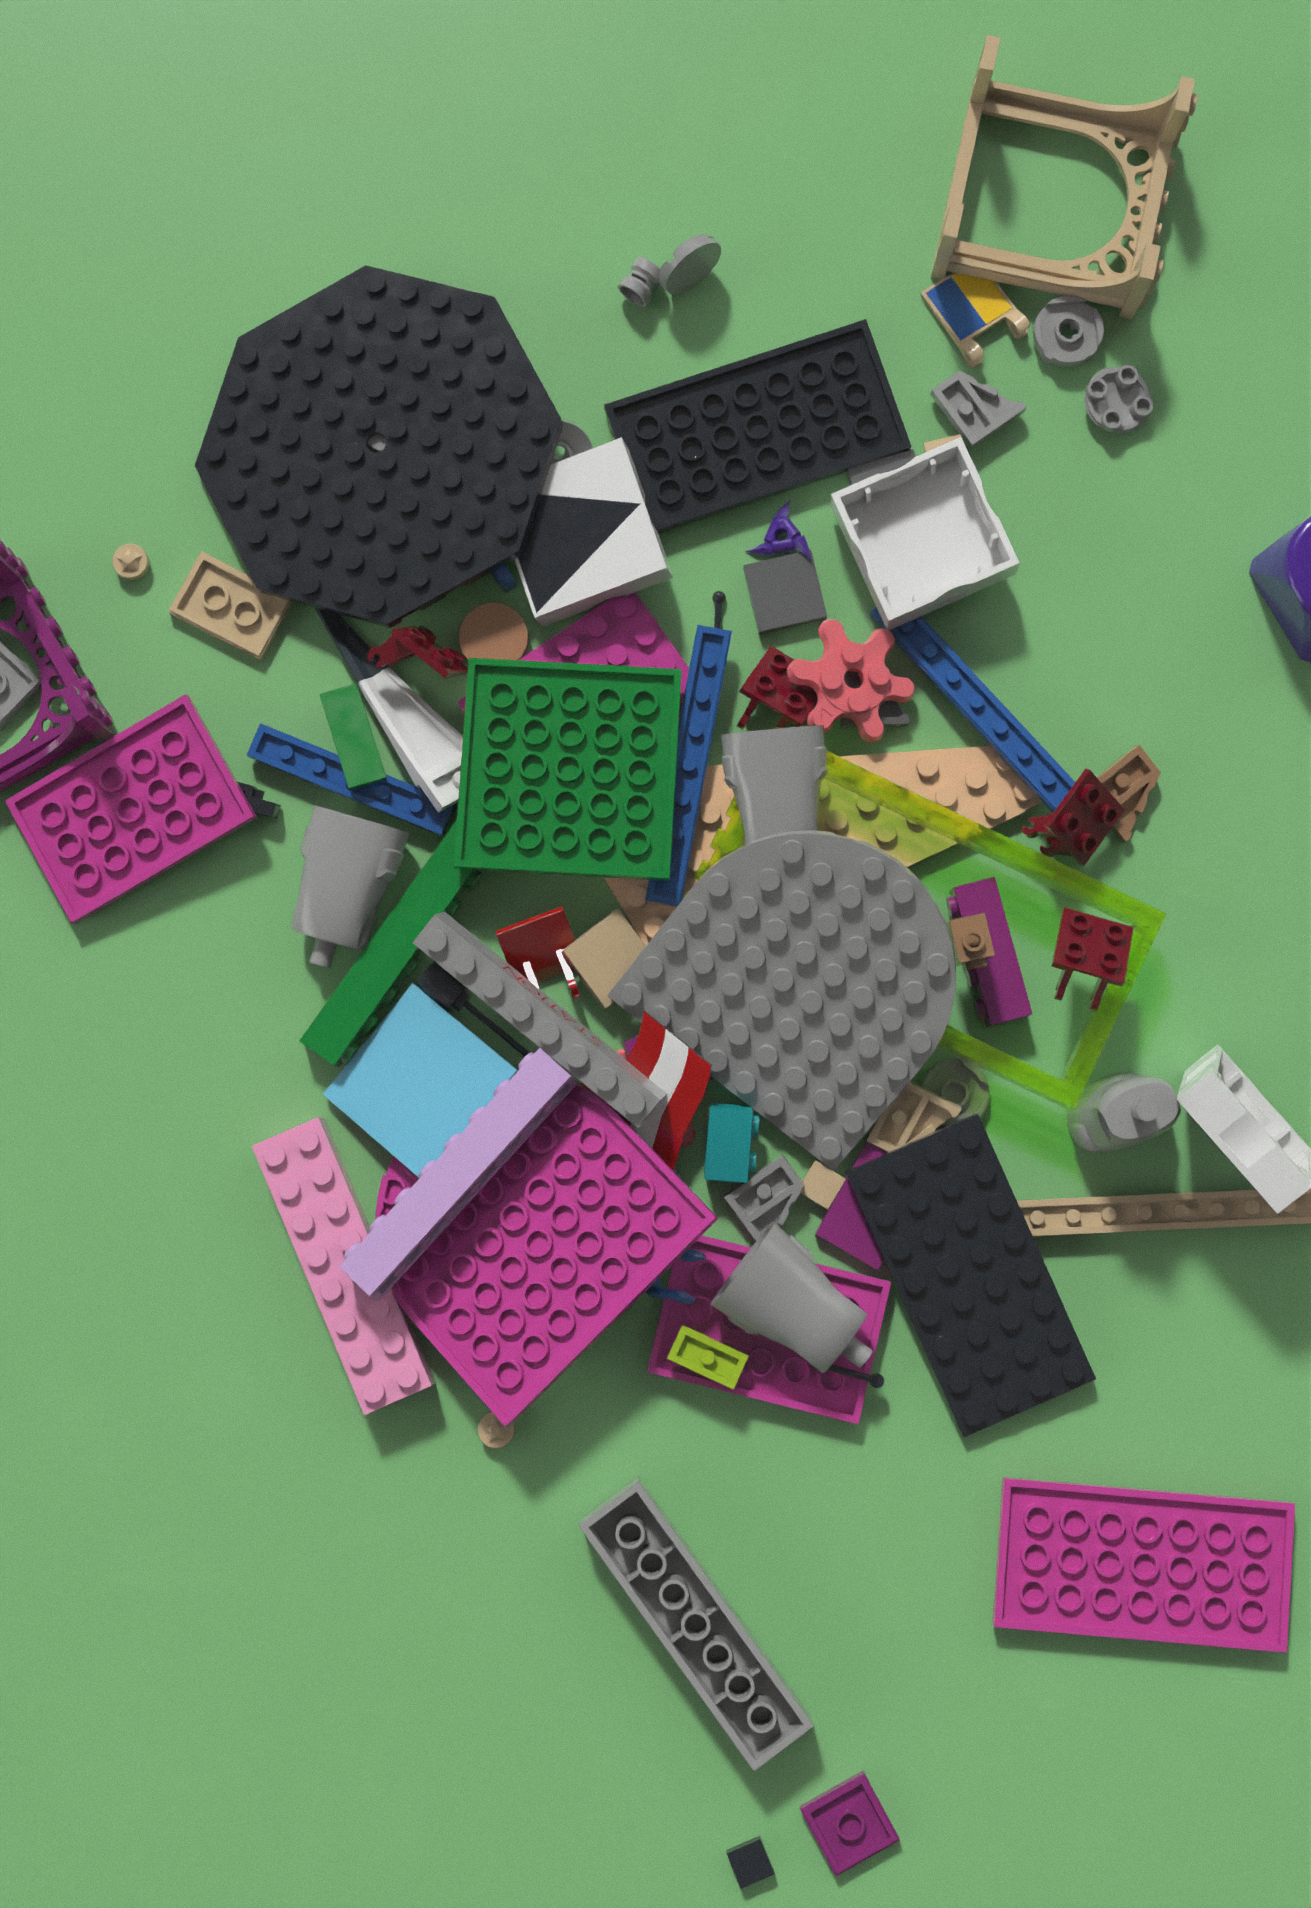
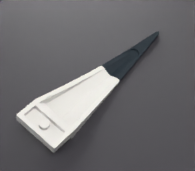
[314,607,463,813]

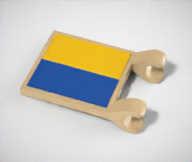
[921,272,1030,368]

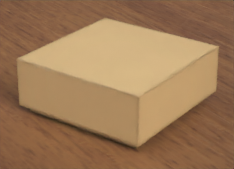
[800,1160,846,1210]

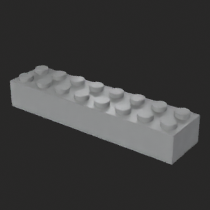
[579,1476,814,1771]

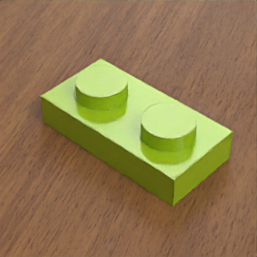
[667,1324,748,1390]

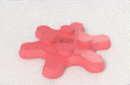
[787,619,915,743]

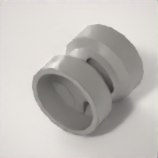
[618,257,661,307]

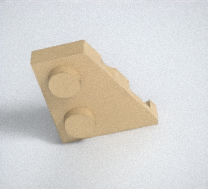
[866,1081,961,1152]

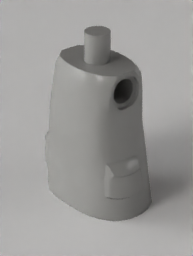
[720,725,828,845]
[292,805,411,968]
[1067,1073,1181,1153]
[711,1222,872,1373]

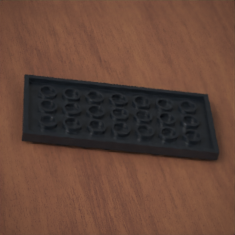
[604,319,912,534]
[845,1113,1096,1437]

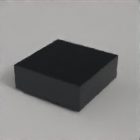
[726,1836,775,1889]

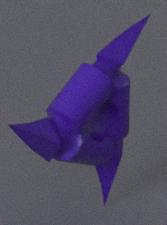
[745,499,812,560]

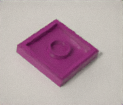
[800,1770,900,1876]

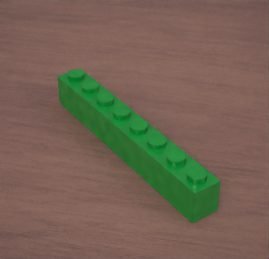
[299,820,482,1068]

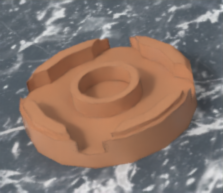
[459,603,529,661]

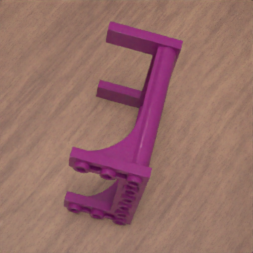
[0,538,115,792]

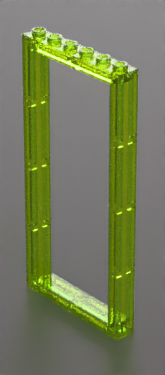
[684,727,1167,1110]

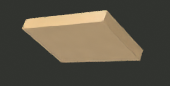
[168,551,294,661]

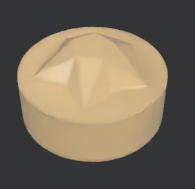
[112,544,150,581]
[478,1411,515,1448]

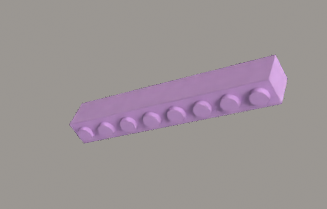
[339,1048,578,1301]

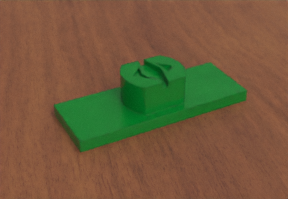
[319,683,387,791]

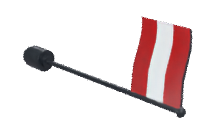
[418,961,712,1176]

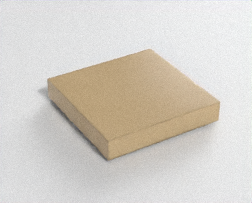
[561,909,645,1009]

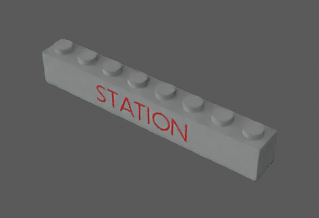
[413,912,667,1128]

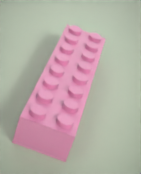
[252,1117,435,1415]

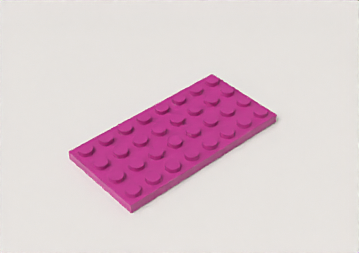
[992,1477,1295,1653]

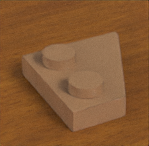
[1097,745,1161,842]

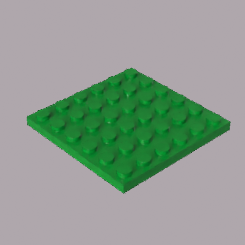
[454,657,682,881]

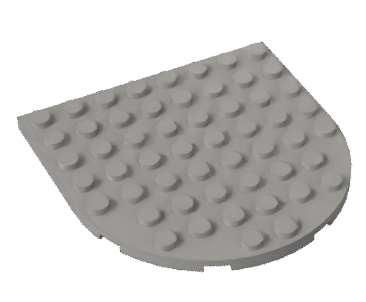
[607,830,956,1171]

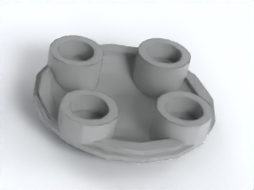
[1084,365,1153,434]

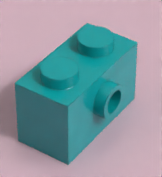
[704,1103,759,1183]

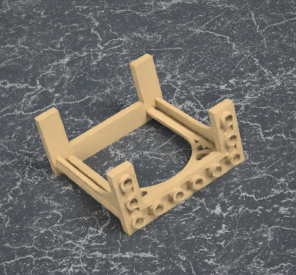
[931,35,1198,320]

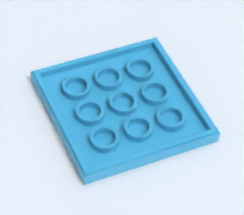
[323,983,518,1178]

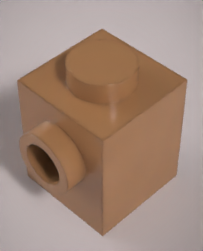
[947,913,995,971]

